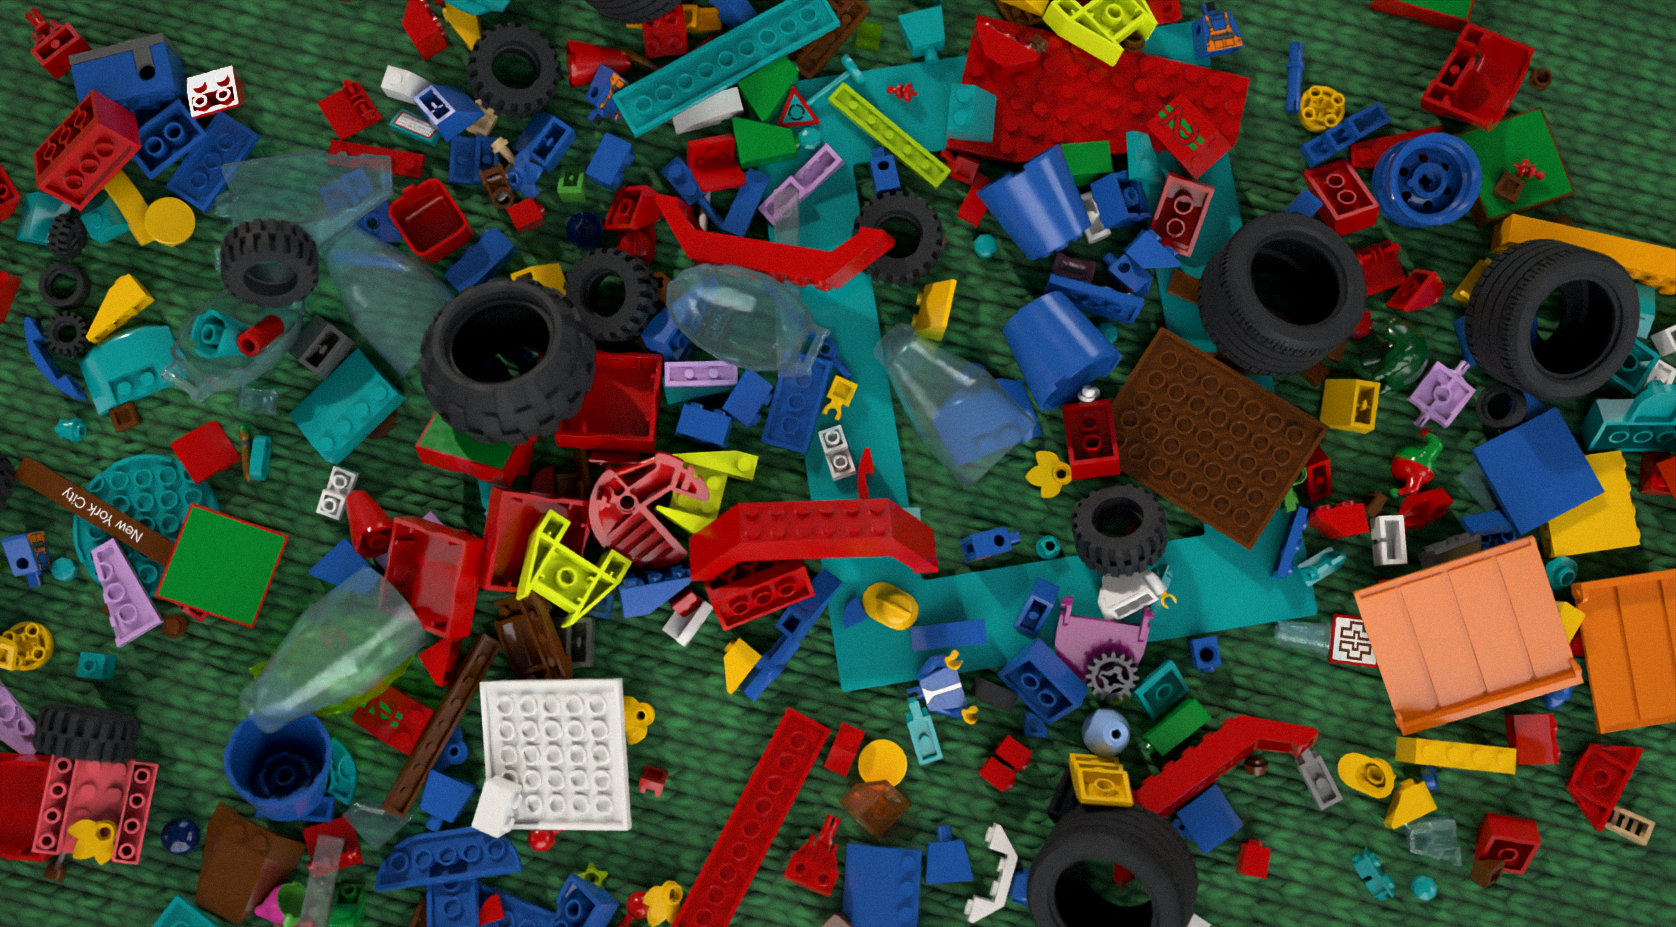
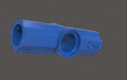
[739,633,801,702]

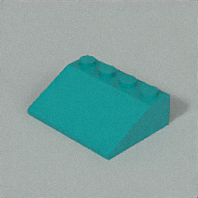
[289,348,407,465]

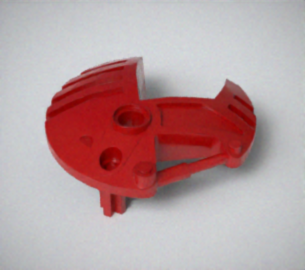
[589,452,710,568]

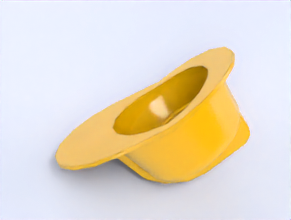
[862,582,918,630]
[1338,753,1396,798]

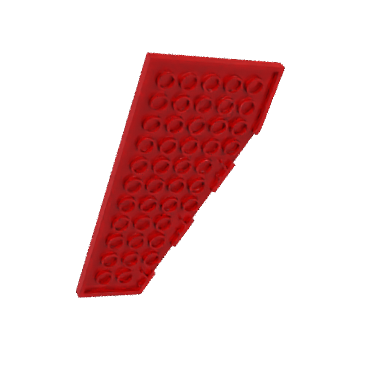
[946,15,1250,165]

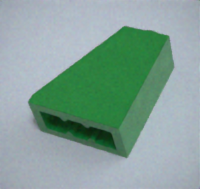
[738,54,800,124]
[731,117,800,170]
[1142,698,1212,756]

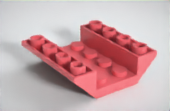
[32,755,159,865]

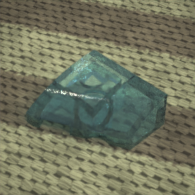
[342,797,414,851]
[1404,815,1462,866]

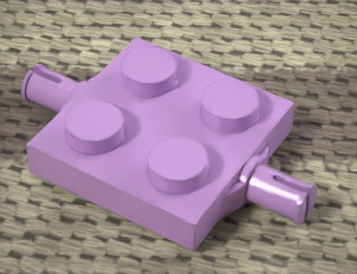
[1407,360,1476,429]

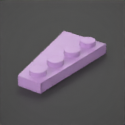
[91,538,164,648]
[0,680,39,755]

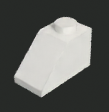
[381,65,435,105]

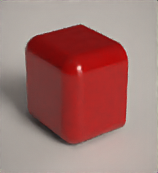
[388,178,474,264]

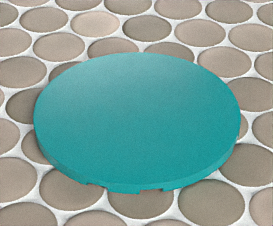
[73,454,220,599]

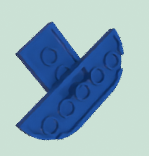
[375,827,523,927]

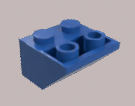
[412,85,485,142]
[511,111,577,175]
[1122,229,1181,269]

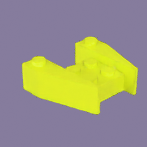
[1042,0,1158,67]
[654,450,759,535]
[516,509,632,629]

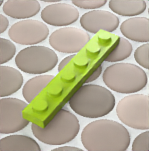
[828,82,951,190]

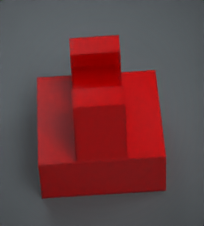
[638,765,669,798]

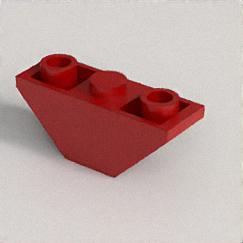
[974,20,1040,75]

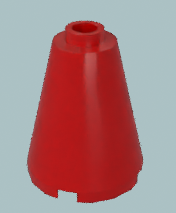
[566,40,631,88]
[345,490,393,558]

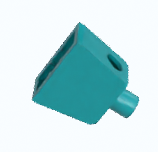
[898,5,945,65]

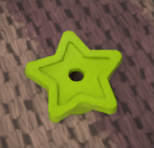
[577,863,608,889]

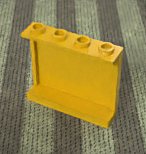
[1539,450,1640,559]

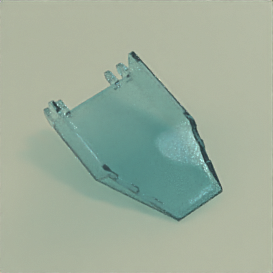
[215,150,394,271]

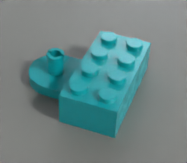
[1579,379,1676,452]

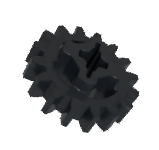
[1085,648,1139,702]

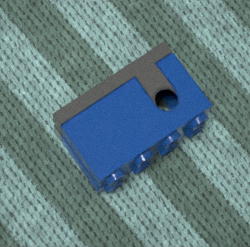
[68,33,190,118]

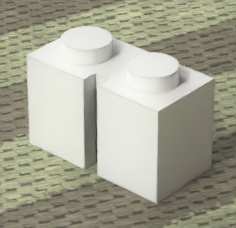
[1370,515,1407,566]
[471,775,523,838]

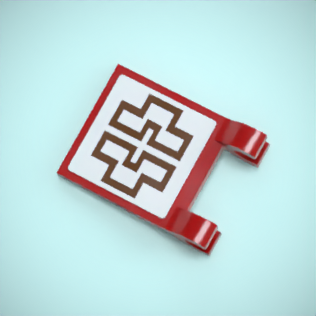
[1328,614,1379,668]

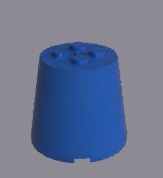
[976,143,1092,261]
[1002,291,1122,411]
[224,706,332,821]

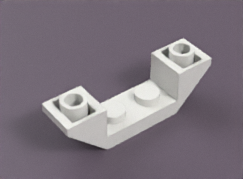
[964,823,1018,923]

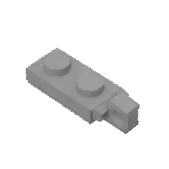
[1295,749,1343,810]

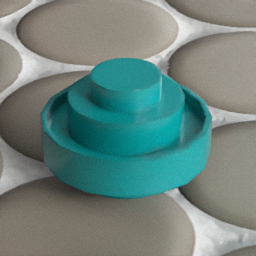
[1545,556,1578,591]

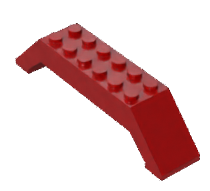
[654,194,895,292]
[690,498,938,581]
[1114,715,1319,890]

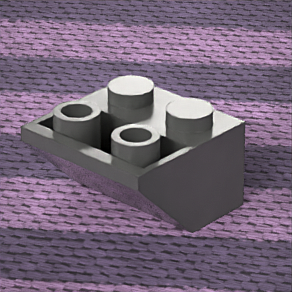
[287,314,355,380]
[1417,532,1481,569]
[551,617,596,667]

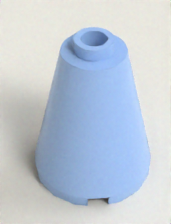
[1082,708,1131,757]

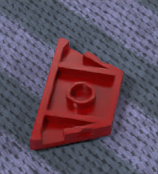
[1564,744,1644,832]

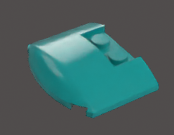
[79,324,190,416]

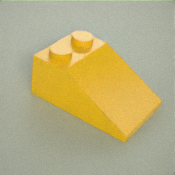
[911,279,957,341]

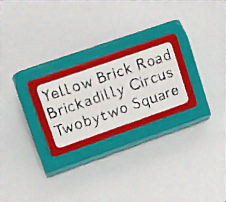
[389,108,441,148]

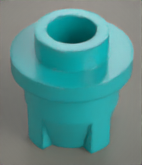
[55,418,87,442]
[1036,535,1060,559]

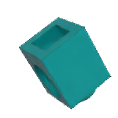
[76,652,117,679]

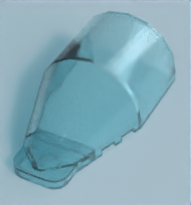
[313,214,457,382]
[873,323,1037,489]
[239,566,426,733]

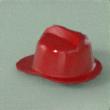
[618,223,656,267]

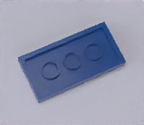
[165,111,261,214]
[1042,274,1144,325]
[760,350,834,455]

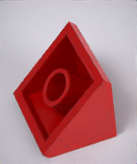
[418,638,463,686]

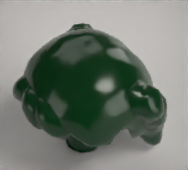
[1358,315,1429,396]

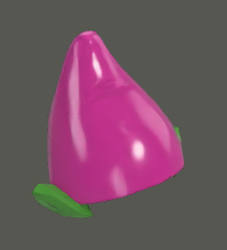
[255,881,307,927]

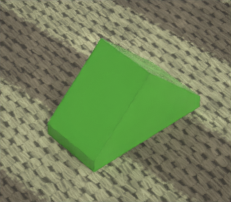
[557,166,586,202]

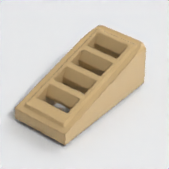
[1605,805,1656,846]

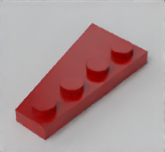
[1349,125,1445,171]

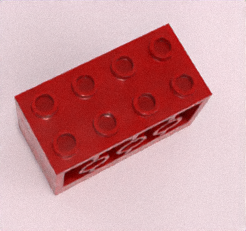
[33,89,141,211]
[703,559,815,631]

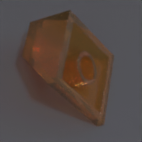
[839,780,912,840]

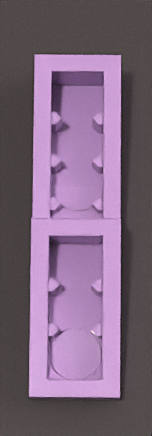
[757,143,845,226]

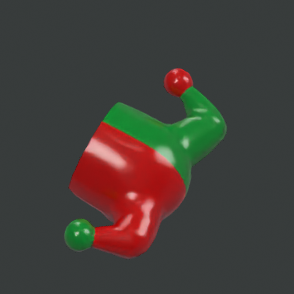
[1390,428,1444,498]

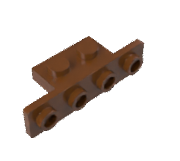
[553,448,598,545]

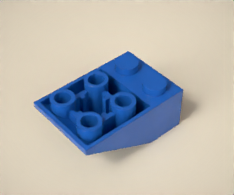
[617,564,692,618]

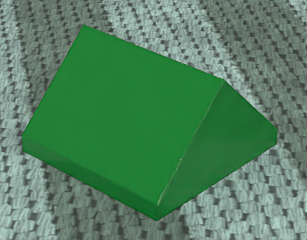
[1061,140,1113,189]

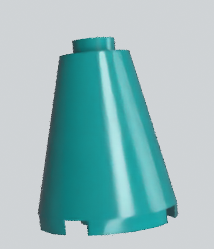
[191,309,250,359]

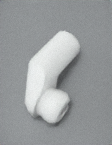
[1078,385,1100,402]

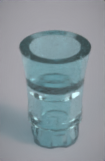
[1274,621,1331,656]

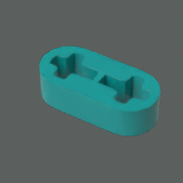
[249,434,272,481]

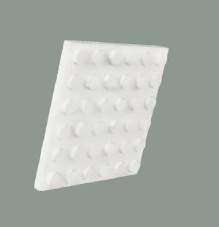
[480,679,631,830]

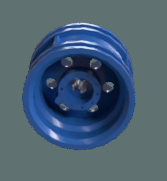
[1371,133,1482,228]

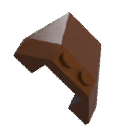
[195,801,307,925]

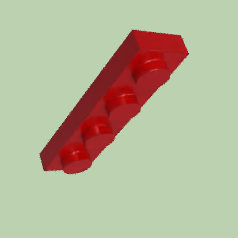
[326,139,426,180]

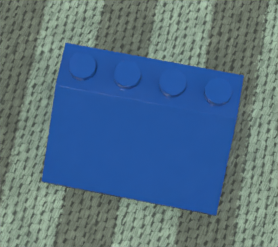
[842,843,922,927]

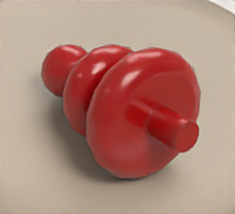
[886,83,918,103]
[1513,158,1545,180]

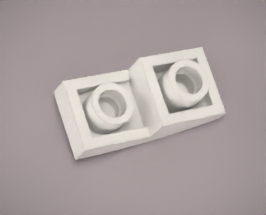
[818,425,856,481]
[316,465,359,520]

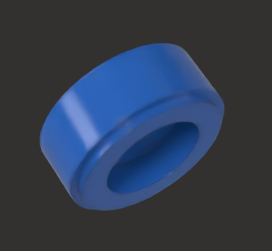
[1421,765,1439,791]

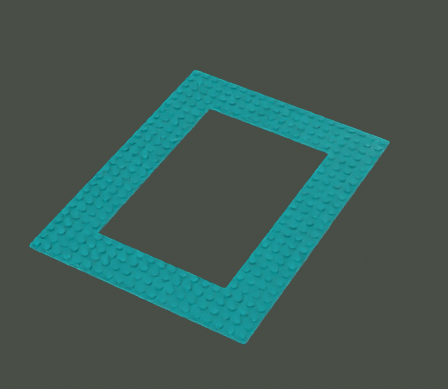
[748,21,1317,691]

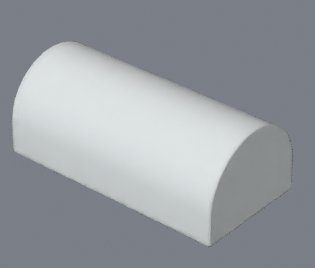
[1080,191,1111,244]

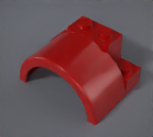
[1420,22,1535,132]

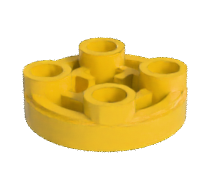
[1297,85,1345,133]
[144,197,195,247]
[2,622,54,671]
[858,739,907,789]

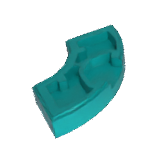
[327,736,358,805]

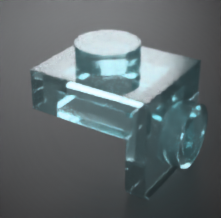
[236,386,279,415]

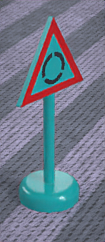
[777,54,866,127]

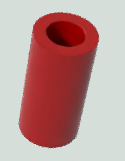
[237,314,284,357]

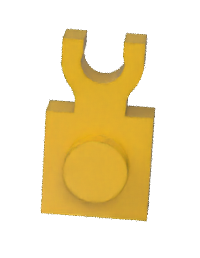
[822,375,858,421]

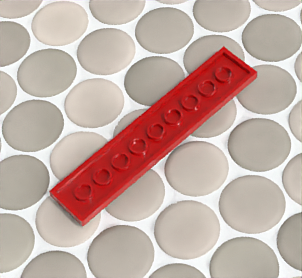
[671,707,831,927]

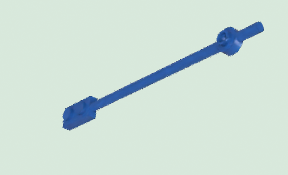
[661,156,853,379]

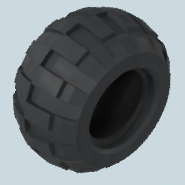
[419,277,596,446]

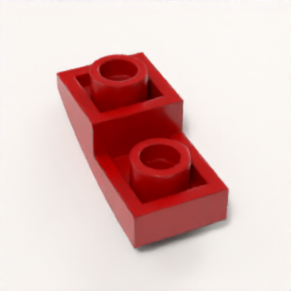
[956,173,993,227]

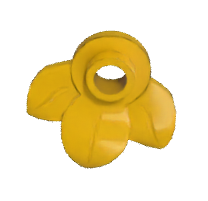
[1025,451,1072,498]
[623,696,655,745]
[68,819,118,865]
[643,881,683,927]

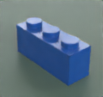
[444,226,519,292]

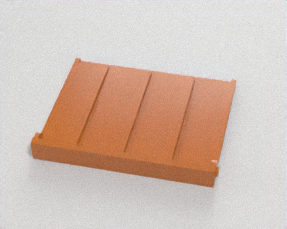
[1353,535,1584,736]
[1570,568,1676,734]

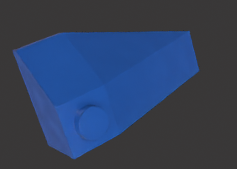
[641,271,721,363]
[549,874,620,927]

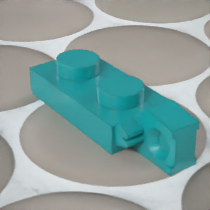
[905,696,943,766]

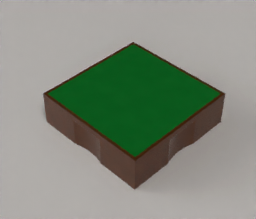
[1453,106,1575,229]

